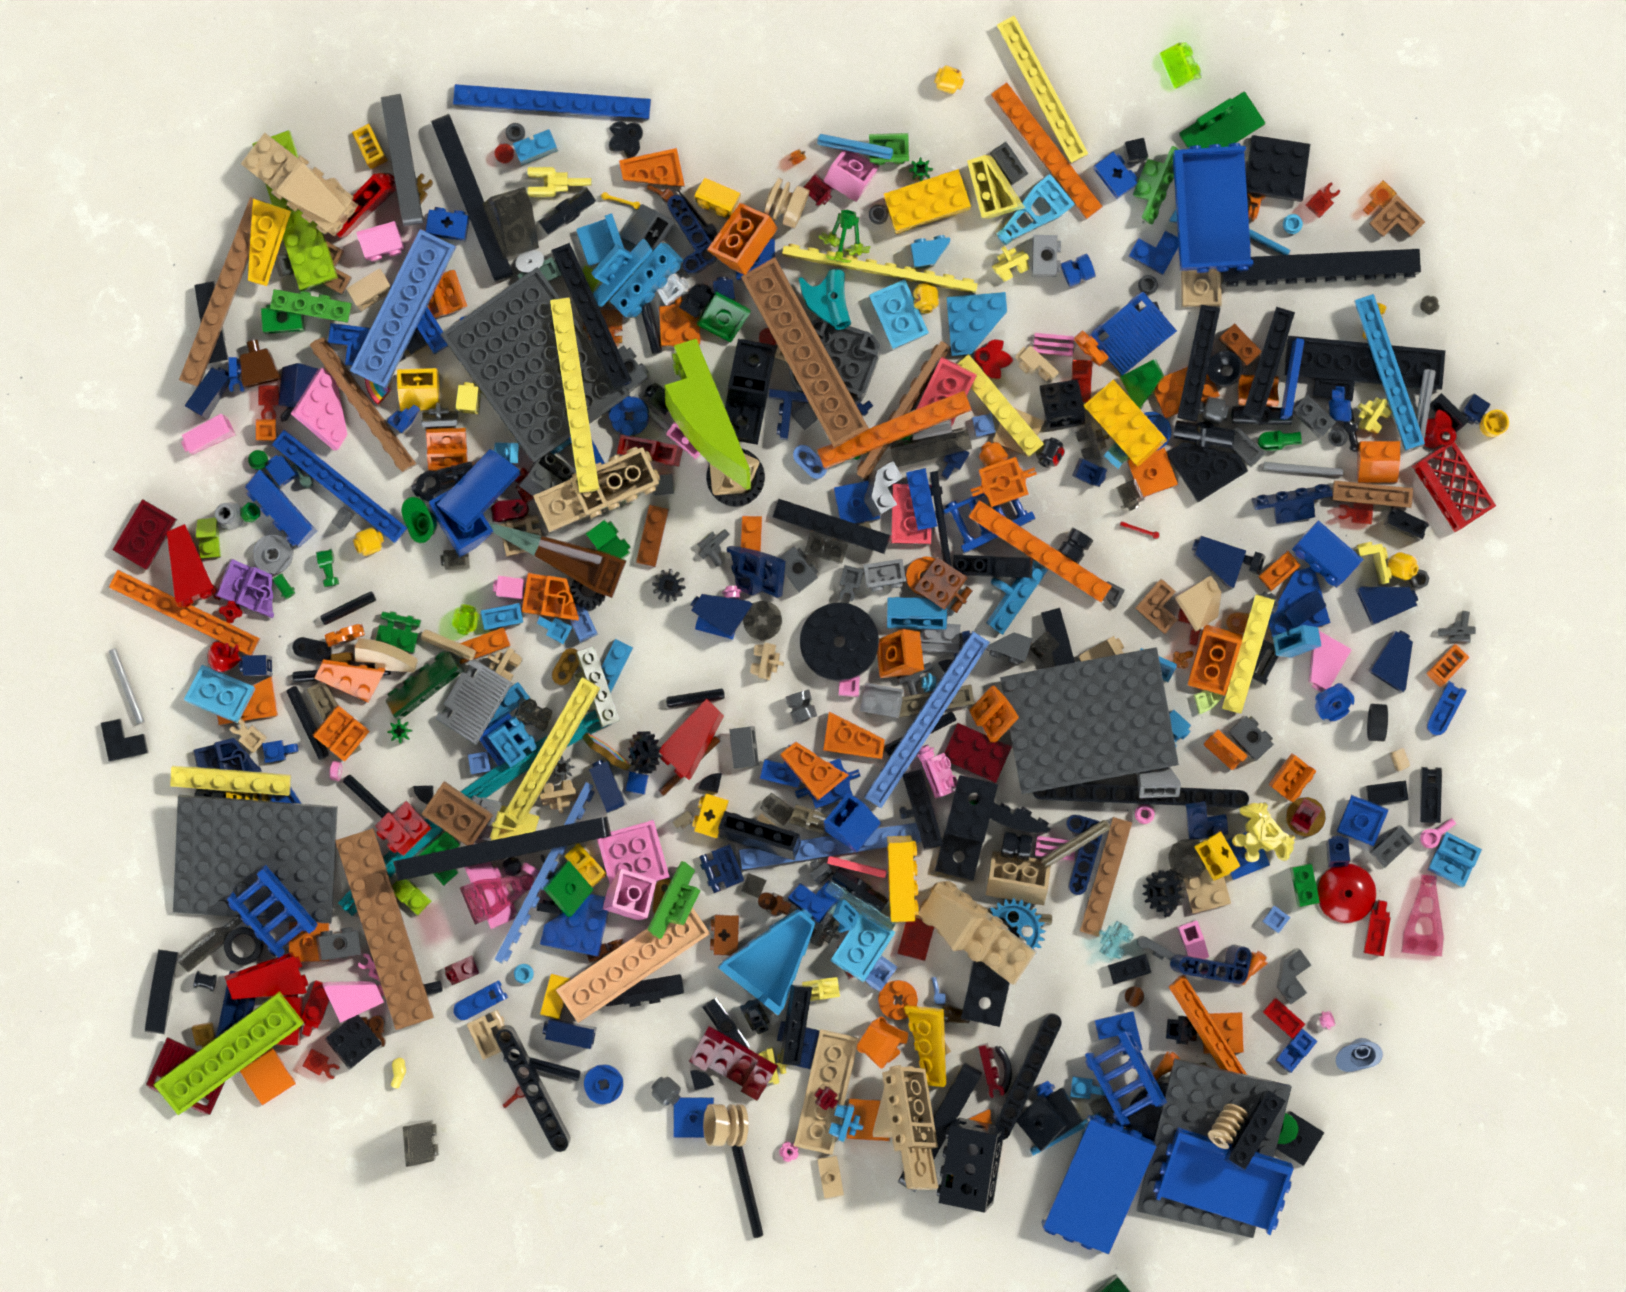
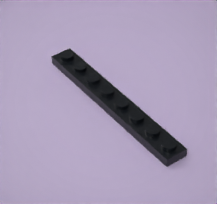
[551,243,632,390]

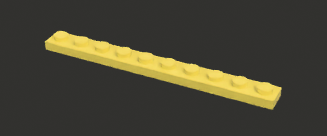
[782,244,978,294]
[550,297,599,493]

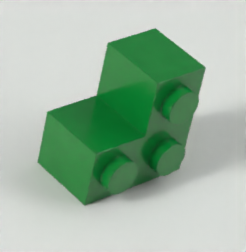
[586,519,631,559]

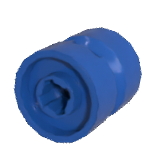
[1061,253,1096,287]

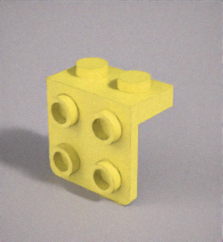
[1354,542,1392,585]

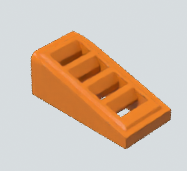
[1426,644,1470,687]

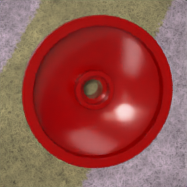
[1317,864,1376,923]

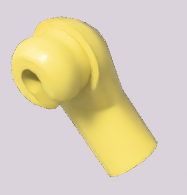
[390,1058,406,1088]

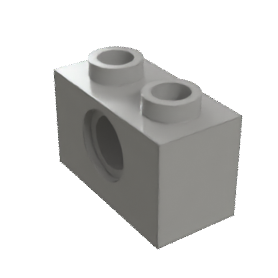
[1032,235,1061,277]

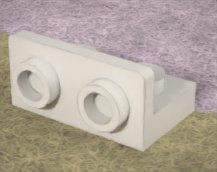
[657,271,690,305]

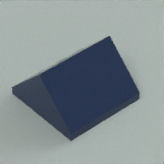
[278,363,318,407]

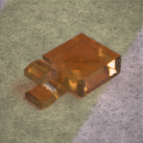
[1363,180,1397,215]

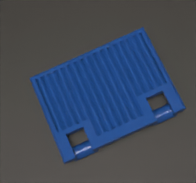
[1089,291,1177,375]

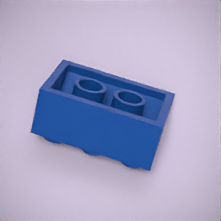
[429,489,493,557]
[1292,520,1364,588]

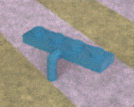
[986,559,1048,635]

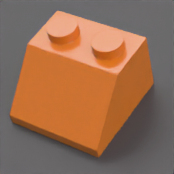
[1357,441,1400,483]
[877,629,924,678]

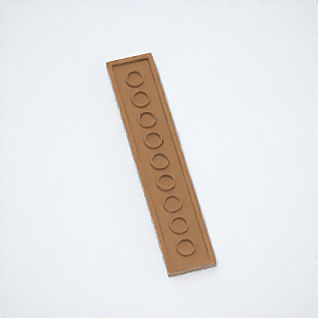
[741,257,869,448]
[335,828,434,1030]

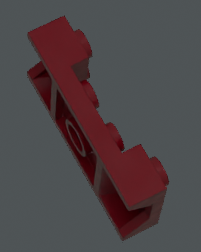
[688,1026,778,1101]

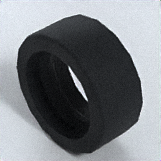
[1367,704,1388,742]
[224,927,263,965]

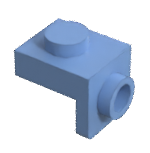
[865,955,897,991]

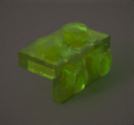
[1159,42,1202,89]

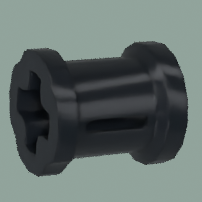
[193,971,217,992]

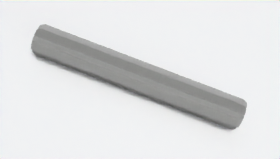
[1416,369,1436,447]

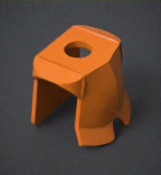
[857,1016,908,1069]

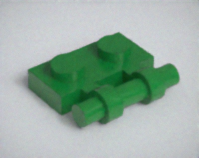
[376,611,421,653]

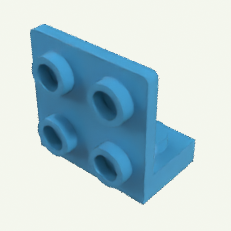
[576,213,624,266]

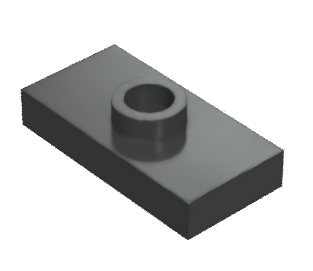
[989,142,1028,185]
[1231,426,1265,467]

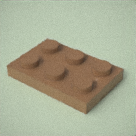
[422,781,493,846]

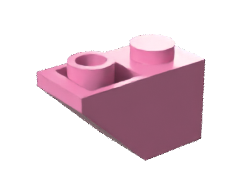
[493,576,525,600]
[1176,920,1209,959]

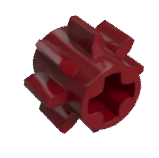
[814,1086,838,1111]

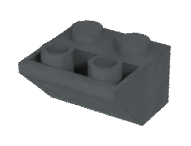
[620,204,675,253]
[519,452,576,496]
[986,632,1033,665]

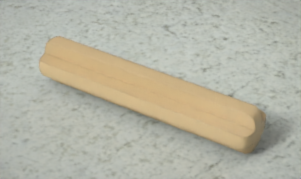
[421,629,476,661]

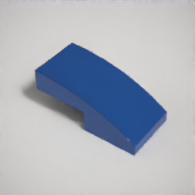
[1275,1028,1318,1073]

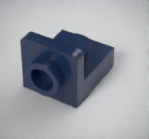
[1461,393,1491,425]

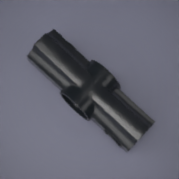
[539,187,597,236]
[1231,406,1293,425]
[1173,420,1235,448]
[830,867,889,914]
[702,997,750,1048]

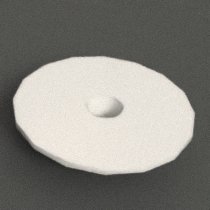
[515,250,544,273]

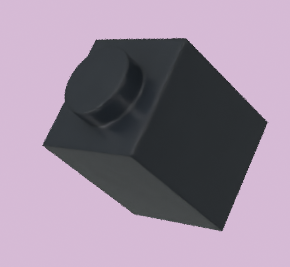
[1123,138,1148,165]

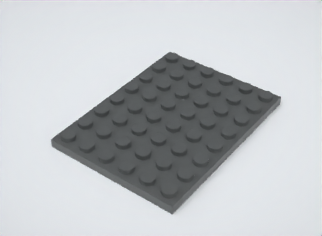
[441,267,630,464]
[1000,647,1179,794]
[173,795,338,924]
[1137,1058,1292,1238]

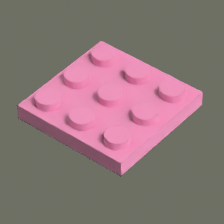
[597,820,670,884]

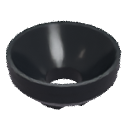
[1207,350,1243,387]

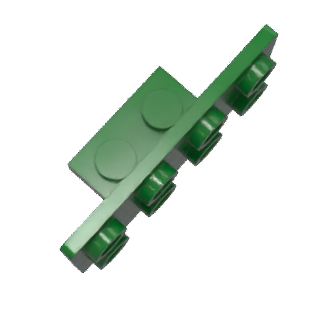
[1179,92,1265,149]

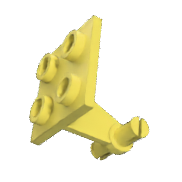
[490,805,540,840]

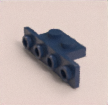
[1251,484,1333,524]
[216,970,256,1038]

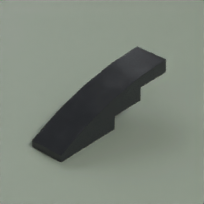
[194,281,228,364]
[1041,608,1075,666]
[145,949,179,1035]

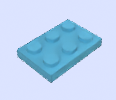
[869,279,929,349]
[184,665,255,723]
[830,911,896,982]

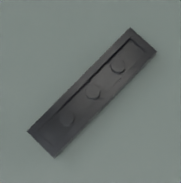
[779,985,812,1065]

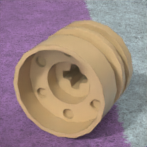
[764,178,810,229]
[703,1104,749,1146]

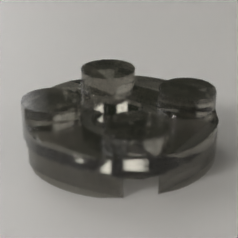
[743,601,782,641]
[1168,839,1206,879]

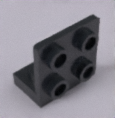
[1039,379,1085,431]
[325,1015,381,1070]

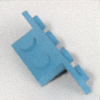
[591,239,653,307]

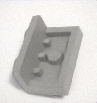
[863,559,906,591]

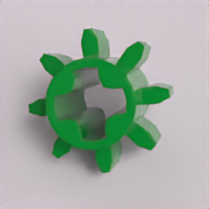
[908,157,933,181]
[387,719,413,744]

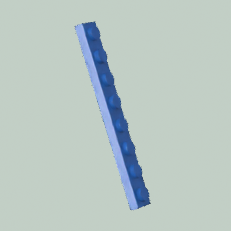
[272,430,407,544]

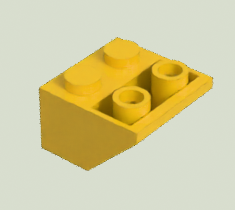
[694,177,741,218]
[397,368,440,411]

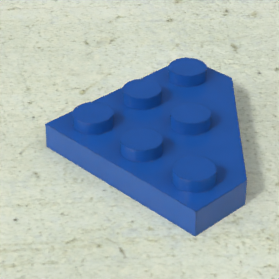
[1268,567,1331,639]
[540,894,609,957]

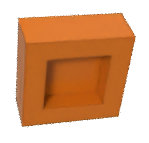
[256,419,276,440]

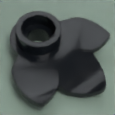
[609,121,643,159]

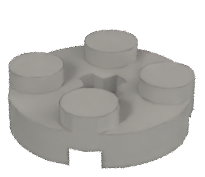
[253,535,294,574]

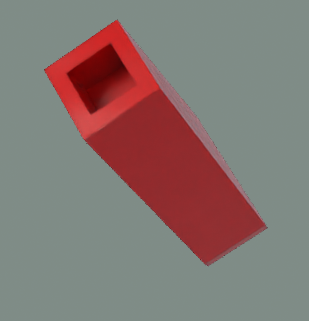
[336,173,397,238]
[167,524,215,608]
[659,699,724,780]
[224,952,309,999]

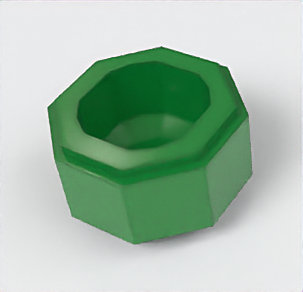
[240,502,260,523]

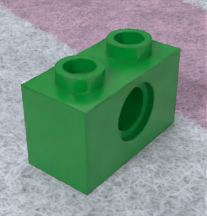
[261,304,305,334]
[1290,863,1320,907]

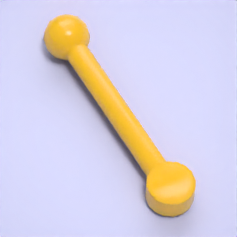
[601,192,641,210]

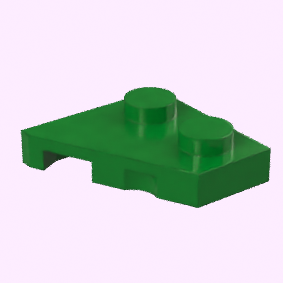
[1120,359,1164,409]

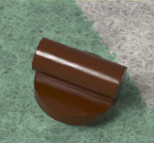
[1124,986,1144,1007]

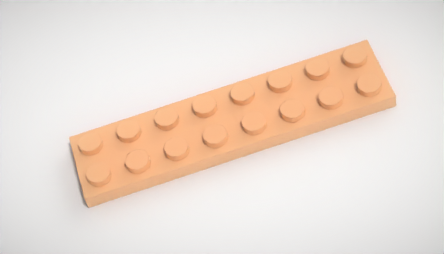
[556,907,710,1023]

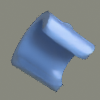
[931,977,945,1004]

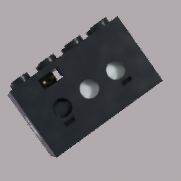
[937,1117,1005,1213]

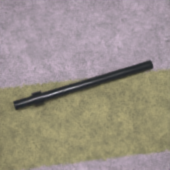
[930,471,952,567]

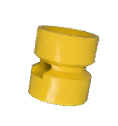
[1479,409,1509,438]

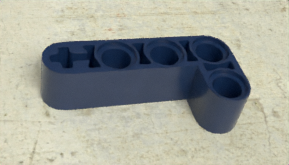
[668,195,717,276]
[1066,814,1103,895]
[1170,944,1251,984]

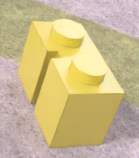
[456,382,482,415]

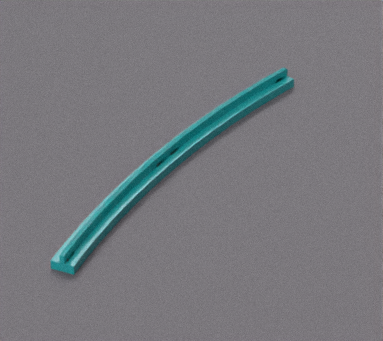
[338,710,614,916]

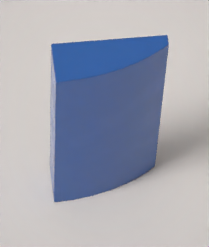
[437,449,520,531]

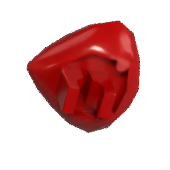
[208,641,241,672]

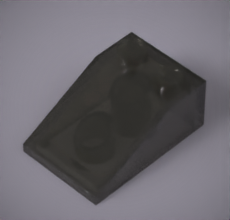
[482,187,539,259]
[403,1119,439,1167]

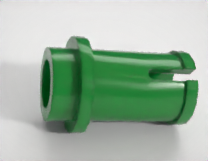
[272,573,295,600]

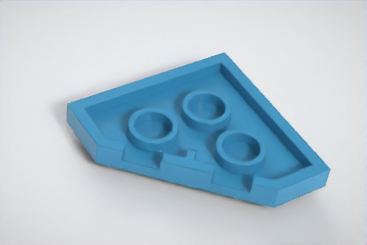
[946,292,1007,357]

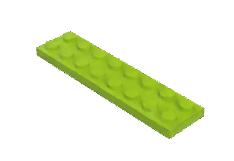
[252,130,338,291]
[154,991,304,1116]

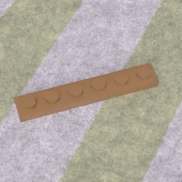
[1080,817,1132,937]

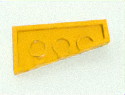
[248,198,291,286]
[904,1005,946,1087]

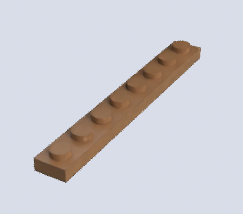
[310,337,416,472]
[856,341,951,481]

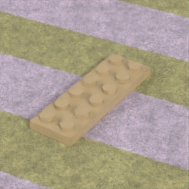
[794,1029,859,1155]

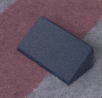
[1283,589,1327,628]

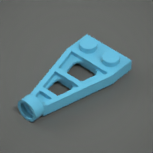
[996,174,1075,246]

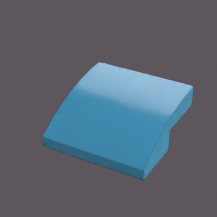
[1427,832,1482,887]

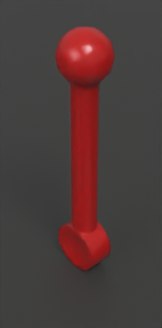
[1120,521,1160,539]

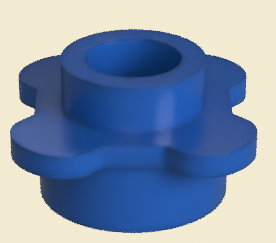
[1036,1081,1055,1098]

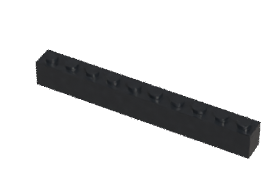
[1221,249,1421,287]

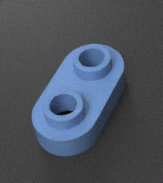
[793,445,827,479]

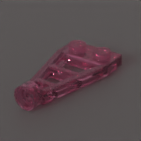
[460,874,535,925]
[1401,874,1444,957]

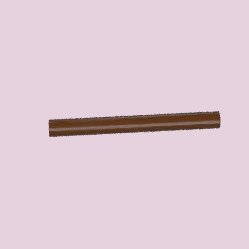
[658,736,720,796]

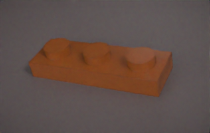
[636,505,669,567]

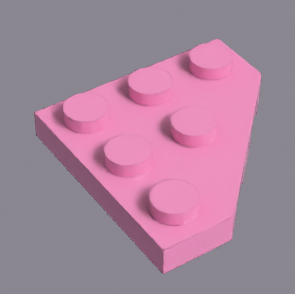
[291,368,347,451]

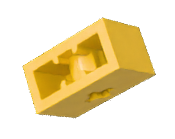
[692,793,729,838]
[1194,831,1240,881]

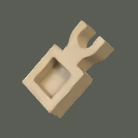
[229,718,267,753]

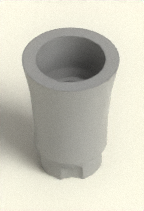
[215,502,244,530]

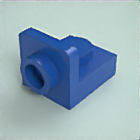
[387,404,420,433]

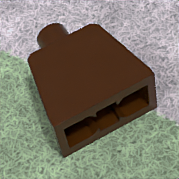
[240,340,281,389]

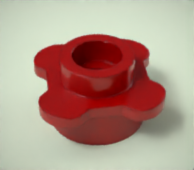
[219,600,243,623]

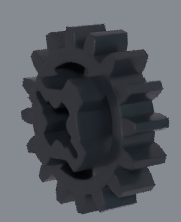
[628,731,661,774]
[1142,870,1186,913]

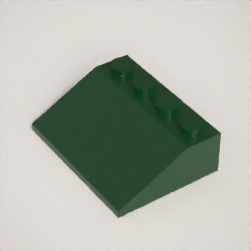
[385,651,464,719]

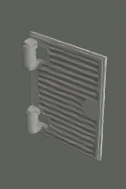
[436,659,513,745]

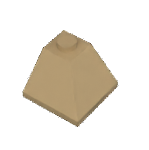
[710,454,760,495]
[1175,576,1221,631]

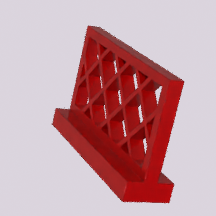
[1412,442,1496,532]

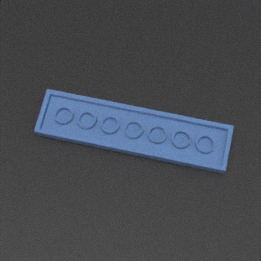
[350,229,456,388]

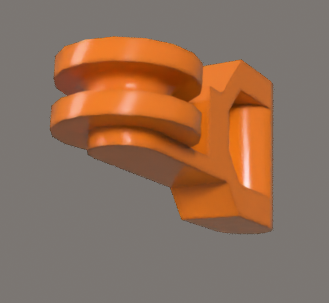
[1247,194,1265,222]

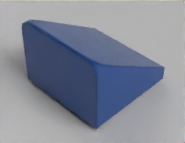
[626,771,649,795]

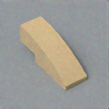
[355,638,418,672]

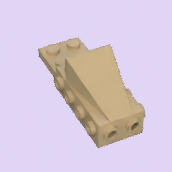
[241,133,358,236]
[533,447,660,533]
[919,881,1036,985]
[873,1065,938,1190]

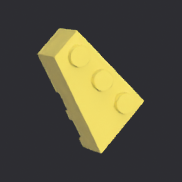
[967,155,1025,219]

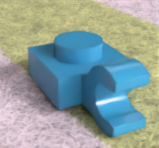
[537,616,572,644]
[1070,1076,1105,1099]

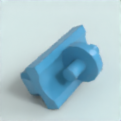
[829,1104,864,1142]

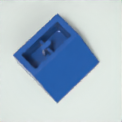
[824,793,881,853]

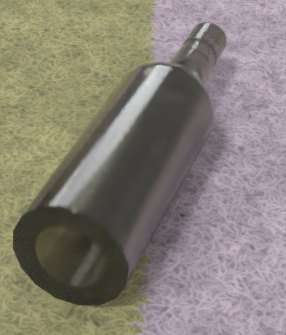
[176,915,243,973]

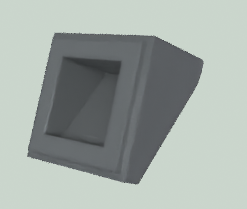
[332,507,354,531]

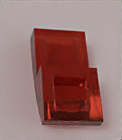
[1071,360,1092,403]

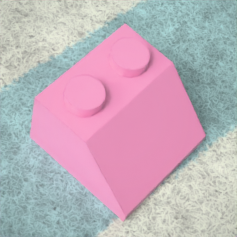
[823,150,880,202]
[356,221,405,262]
[603,869,656,921]

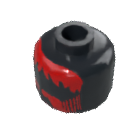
[1036,437,1065,468]

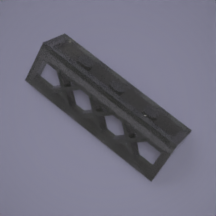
[889,426,972,467]

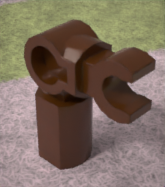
[347,1015,386,1047]

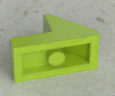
[196,518,221,559]
[392,879,432,915]

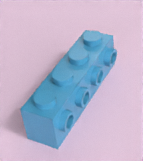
[610,243,684,318]

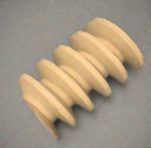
[1208,1104,1248,1149]

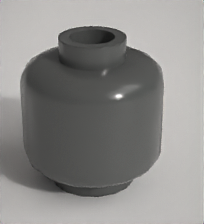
[1199,397,1229,424]
[651,1076,681,1106]

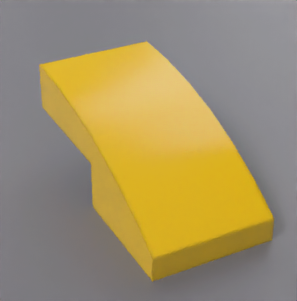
[564,843,607,887]
[540,974,570,1020]

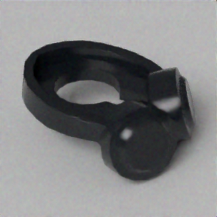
[411,470,441,501]

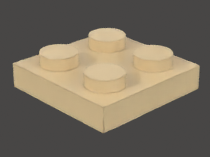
[1182,869,1231,914]

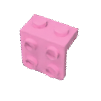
[921,753,958,798]

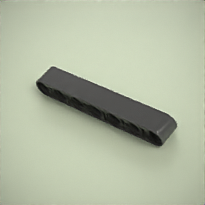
[381,94,424,227]

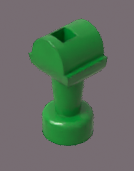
[316,549,339,587]

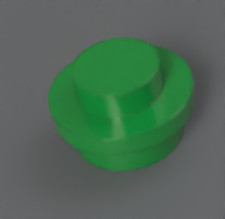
[248,450,268,470]

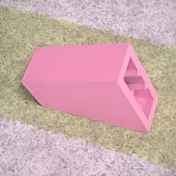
[181,414,236,455]
[1309,631,1352,692]
[323,981,385,1023]

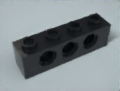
[1224,1090,1285,1171]

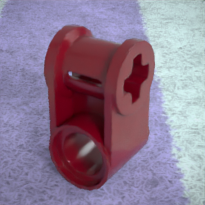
[490,499,529,522]

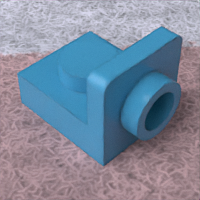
[833,899,859,933]

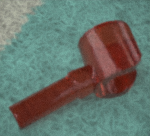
[502,1086,525,1108]

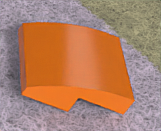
[428,270,468,319]
[426,428,468,471]
[969,686,1019,742]
[313,705,370,762]
[240,1048,296,1105]
[847,1098,890,1141]

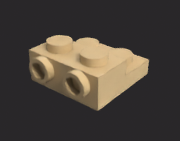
[1015,346,1059,382]

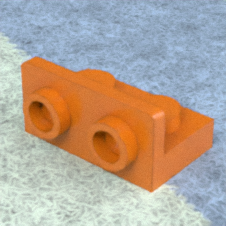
[1203,729,1247,770]

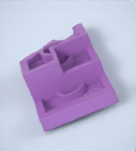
[215,559,274,618]

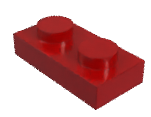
[1262,997,1305,1039]

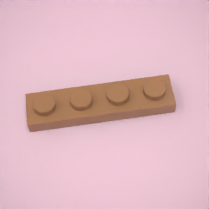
[1332,480,1413,508]

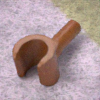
[647,185,674,202]

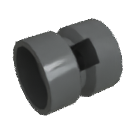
[785,689,817,723]

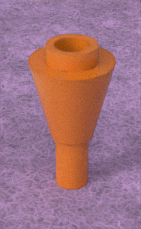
[1242,951,1268,985]
[1152,1051,1181,1081]

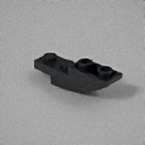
[953,555,1033,578]
[975,795,1051,833]

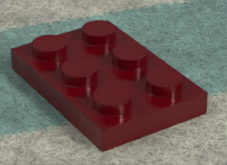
[112,499,178,570]
[944,723,1012,783]

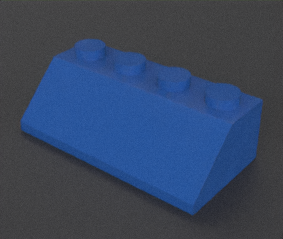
[245,470,318,547]

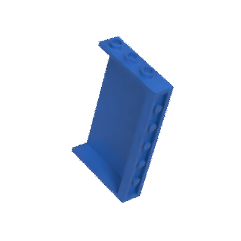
[1173,143,1253,273]
[1041,1115,1157,1254]
[1153,1127,1294,1235]

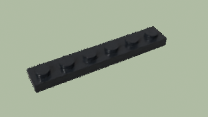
[1177,304,1220,422]
[1242,307,1295,420]
[773,499,891,555]

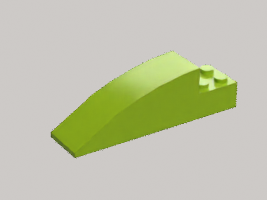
[664,339,751,490]

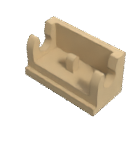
[346,268,392,312]

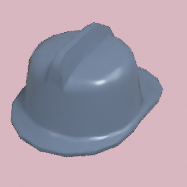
[1335,1038,1383,1072]

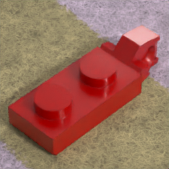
[1363,900,1391,957]
[301,980,330,1036]

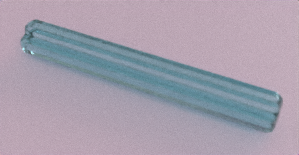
[825,882,896,931]

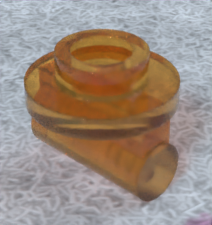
[1172,650,1194,669]

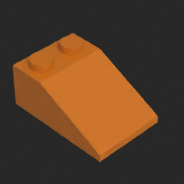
[1187,625,1243,696]

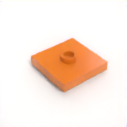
[1127,447,1178,498]
[289,922,330,962]

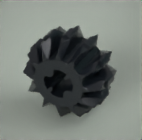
[652,569,686,603]

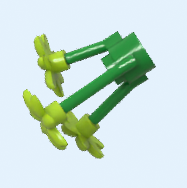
[819,210,871,263]

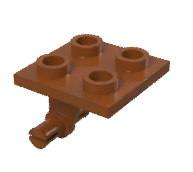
[914,557,973,613]

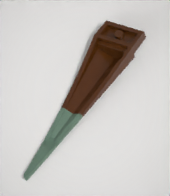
[488,522,627,598]

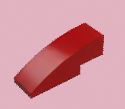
[617,434,683,467]

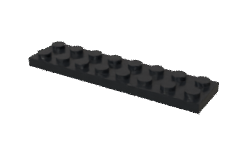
[1284,336,1446,390]

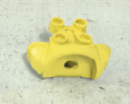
[1232,802,1295,862]

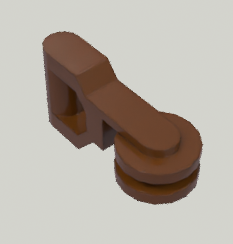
[587,938,623,962]

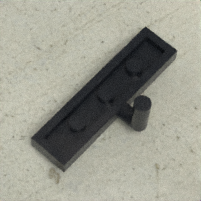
[899,769,943,851]

